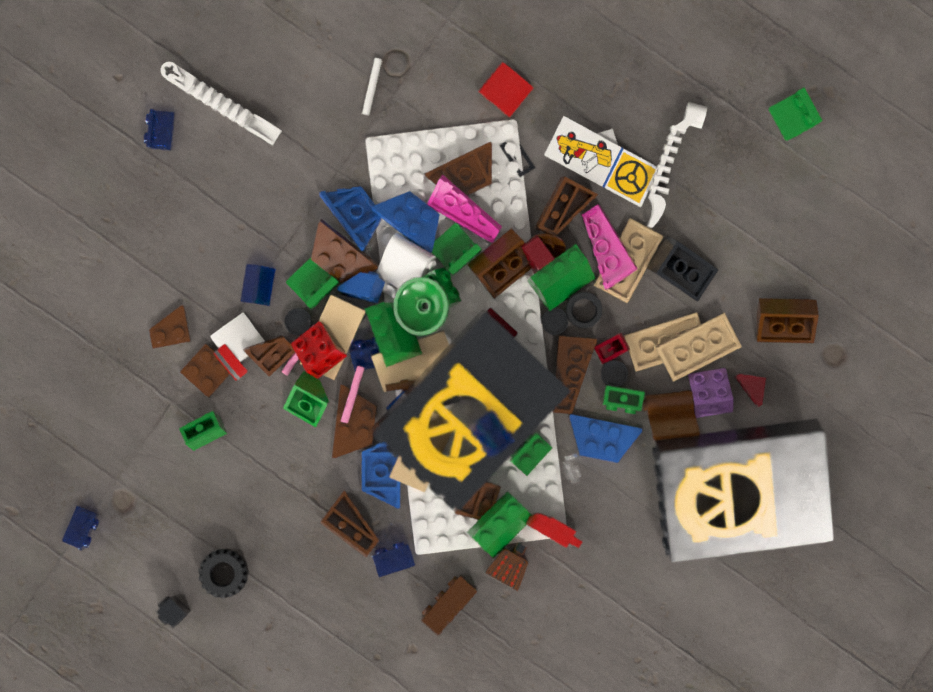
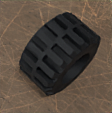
[198,549,249,599]

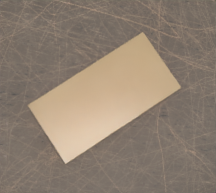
[594,218,664,304]
[300,294,366,380]
[624,312,701,372]
[656,313,742,382]
[371,330,449,392]
[389,412,453,493]

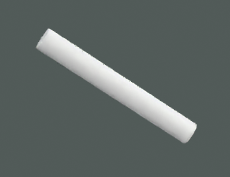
[362,58,382,115]

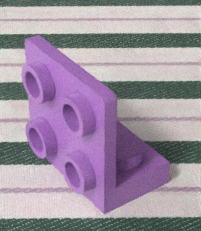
[688,368,733,418]

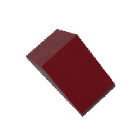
[521,235,554,274]
[594,333,630,364]
[734,374,766,407]

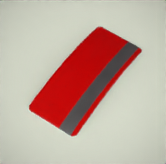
[214,344,248,381]

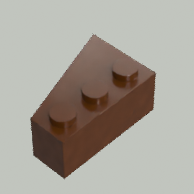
[534,176,598,236]
[320,491,379,557]
[421,575,478,636]

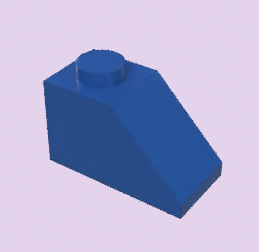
[337,271,385,303]

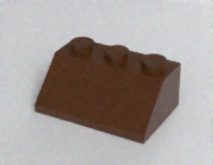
[467,228,531,299]
[756,298,819,343]

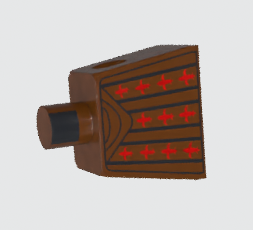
[485,542,528,591]

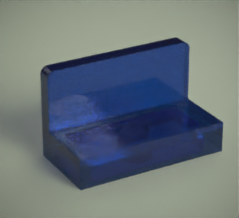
[241,264,276,306]

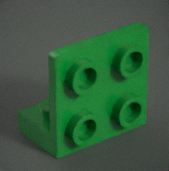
[768,87,823,141]
[432,223,482,276]
[286,258,339,310]
[510,432,552,476]

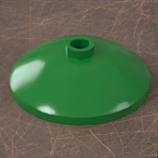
[394,277,449,335]

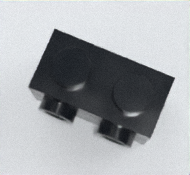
[156,595,191,628]

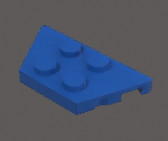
[320,186,382,251]
[372,191,440,253]
[569,414,642,463]
[362,443,400,508]

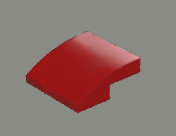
[478,62,533,117]

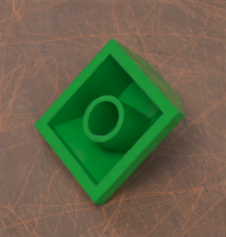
[283,371,329,427]

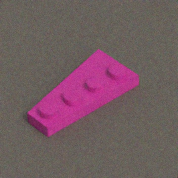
[427,175,502,244]
[582,204,638,290]

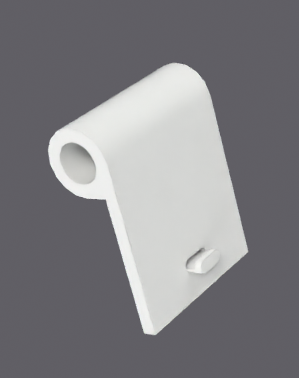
[376,233,437,299]

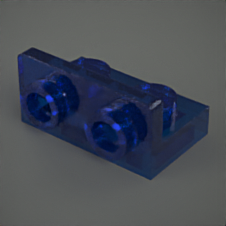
[144,109,175,151]
[350,337,380,372]
[468,409,514,457]
[62,506,100,551]
[372,541,416,577]

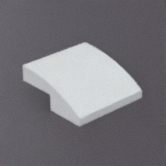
[210,312,264,362]

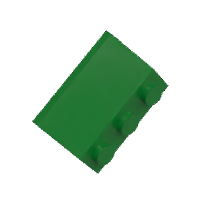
[527,244,595,311]
[365,302,423,367]
[467,491,533,558]

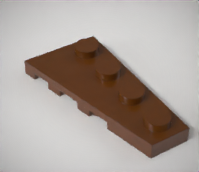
[553,336,597,414]

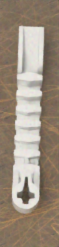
[161,62,282,145]
[647,102,707,229]

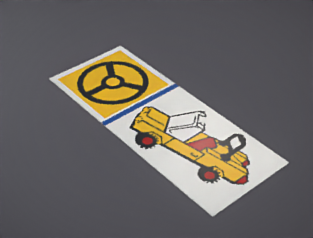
[544,116,657,207]

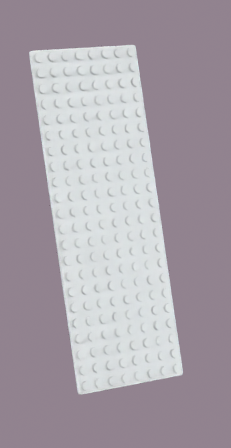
[366,120,567,555]

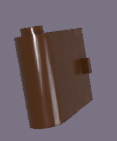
[642,390,700,441]

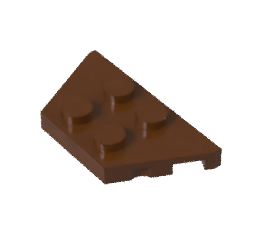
[424,141,492,196]
[311,219,379,283]
[332,385,377,458]

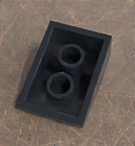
[647,236,718,302]

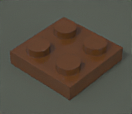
[180,344,230,398]

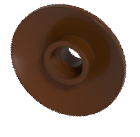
[529,234,566,259]

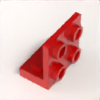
[291,321,347,379]

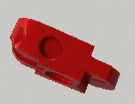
[526,513,583,548]

